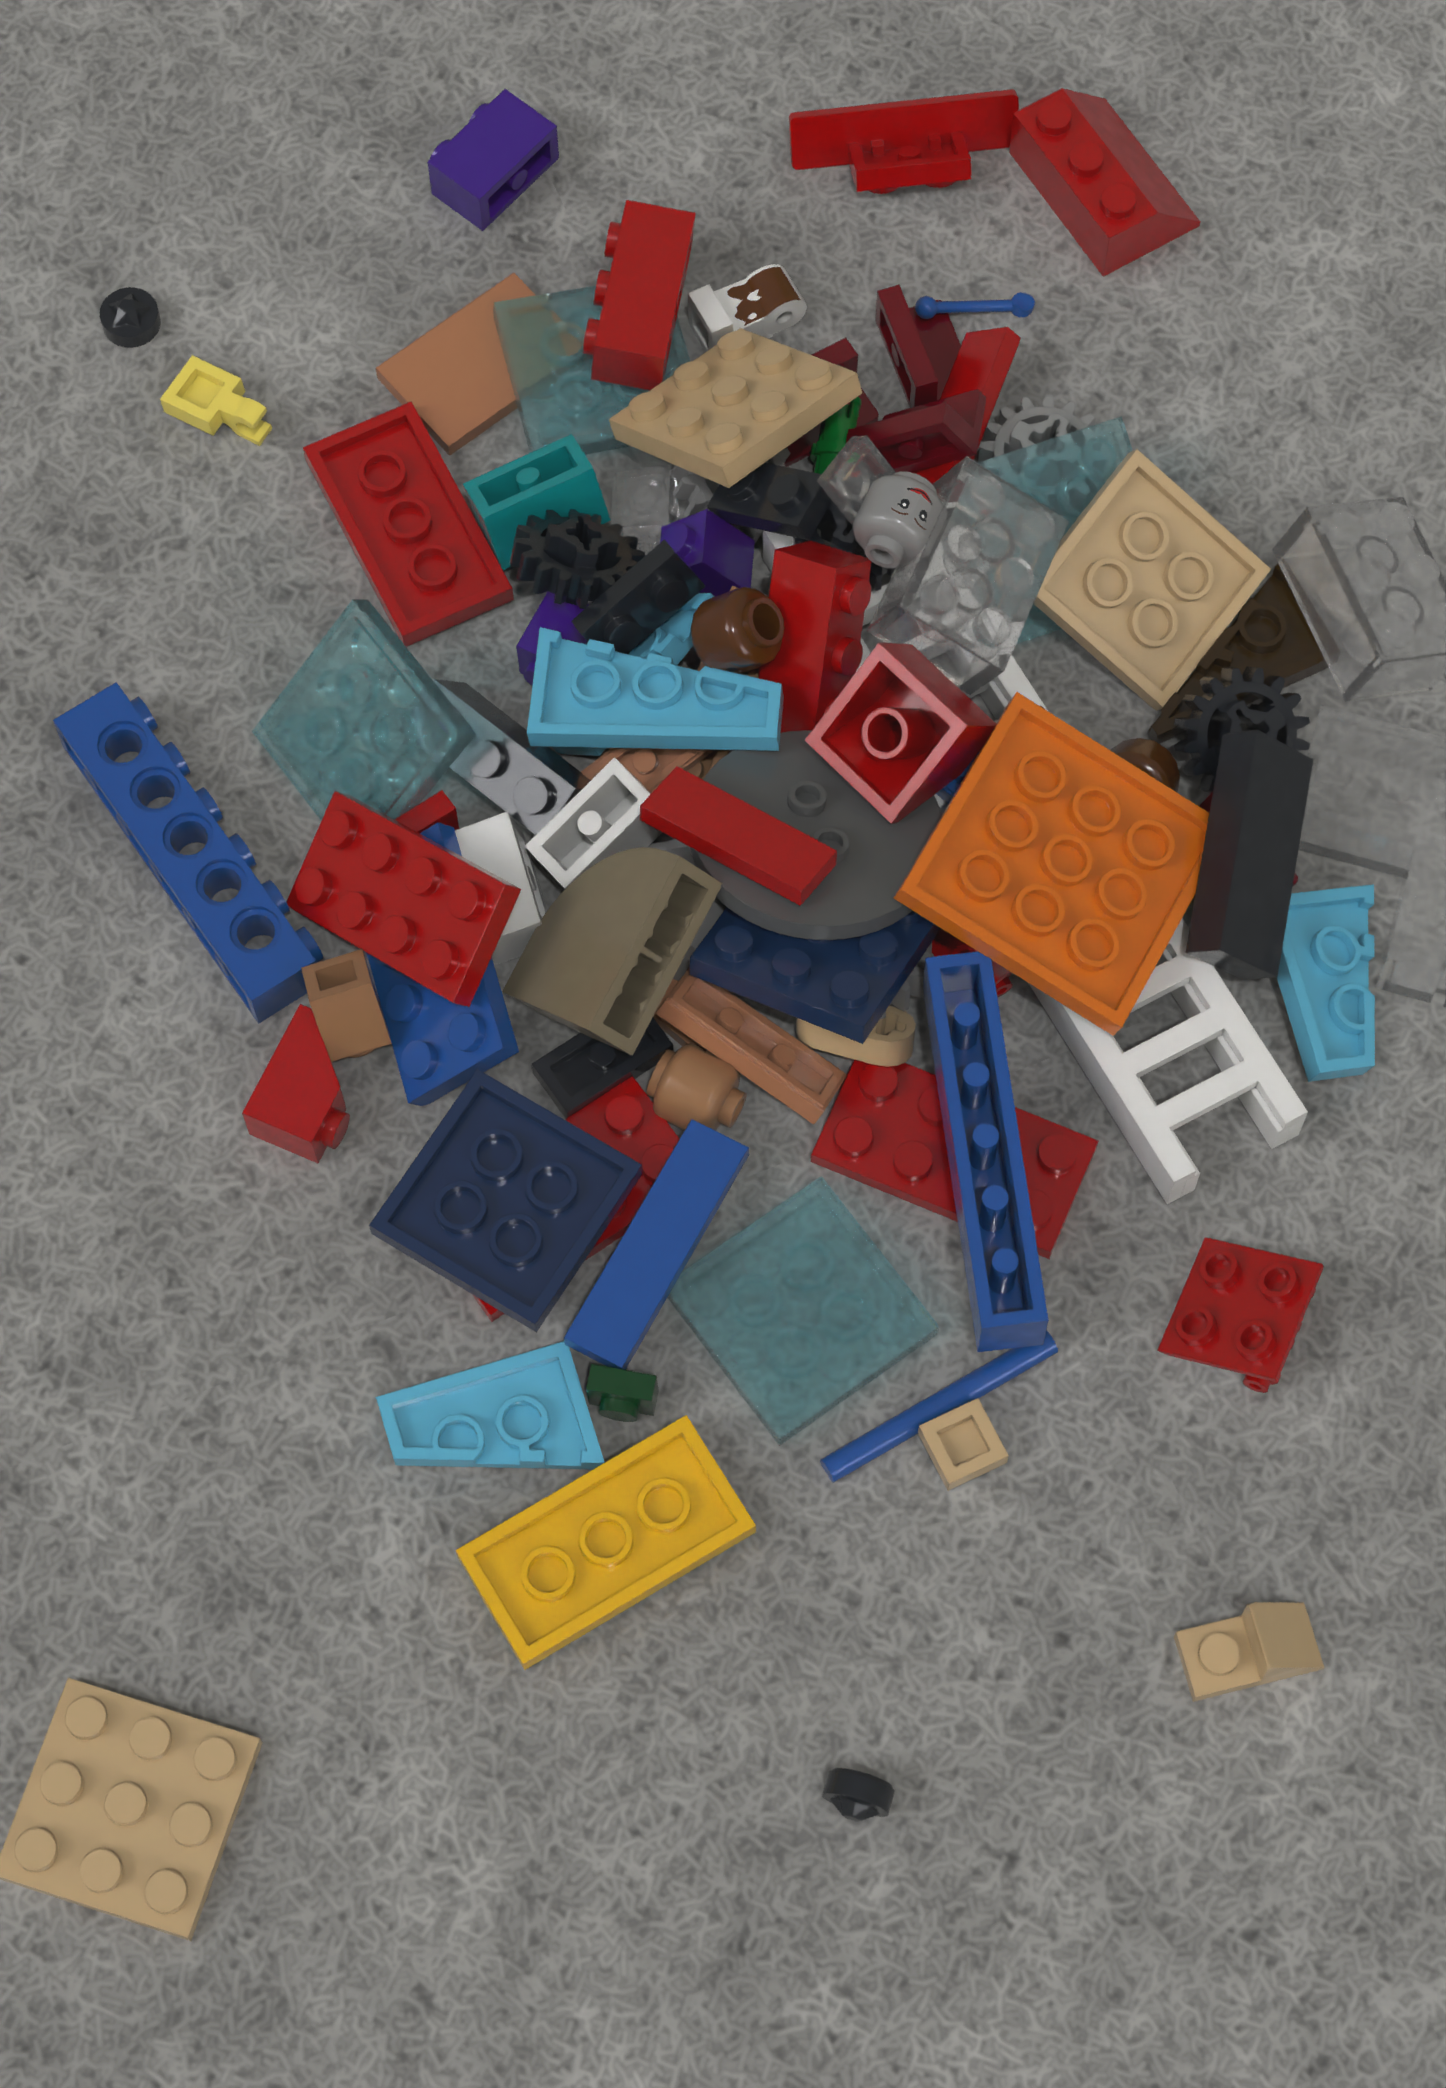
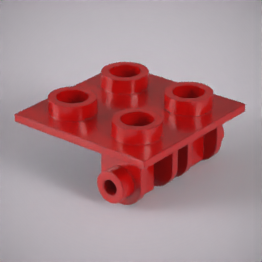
[1157,1237,1324,1393]

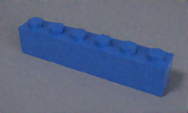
[923,952,1049,1352]

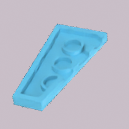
[527,627,784,751]

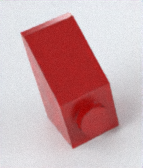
[242,1004,350,1163]

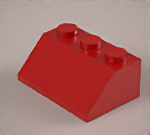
[1009,88,1201,277]

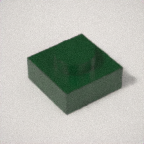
[586,1364,659,1422]

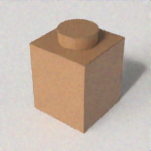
[301,949,392,1062]

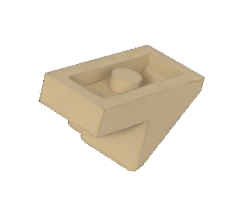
[1174,1602,1324,1702]

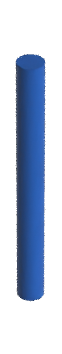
[820,1330,1058,1483]

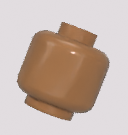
[647,1043,747,1131]

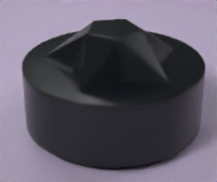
[99,287,161,348]
[822,1768,895,1822]

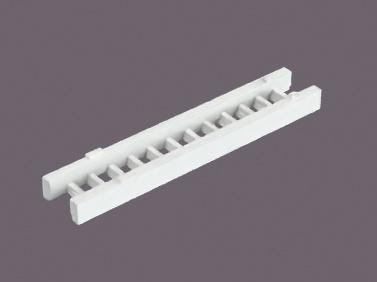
[763,468,1308,1204]

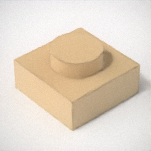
[918,1398,1009,1491]

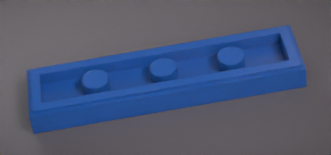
[564,1119,749,1370]

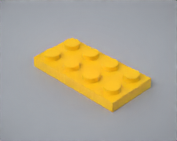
[455,1415,756,1670]

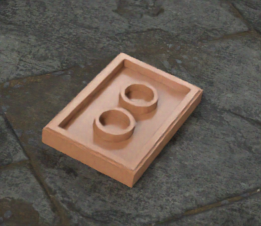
[376,273,588,456]

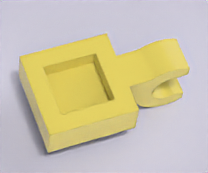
[160,355,272,446]

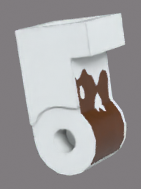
[688,264,807,352]

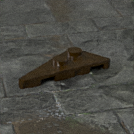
[1148,556,1346,744]

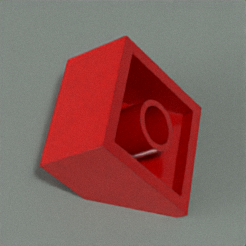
[805,642,996,824]

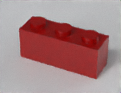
[583,200,696,390]
[758,541,872,733]

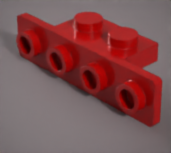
[789,89,1019,194]

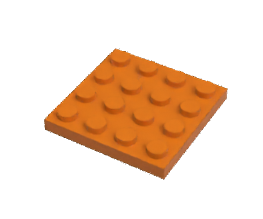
[893,692,1209,1036]

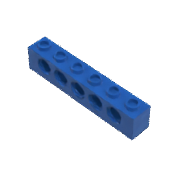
[53,682,324,1024]

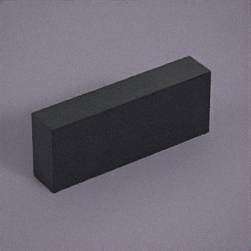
[1185,730,1314,979]

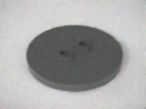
[690,730,942,940]

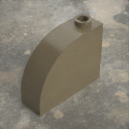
[502,847,723,1055]

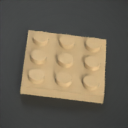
[609,328,862,488]
[1020,449,1271,711]
[0,1678,262,1941]

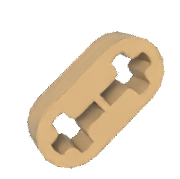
[796,1006,916,1067]

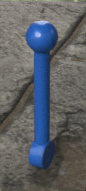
[915,292,1035,320]

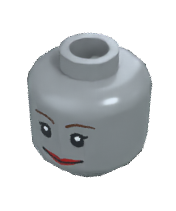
[853,471,945,568]

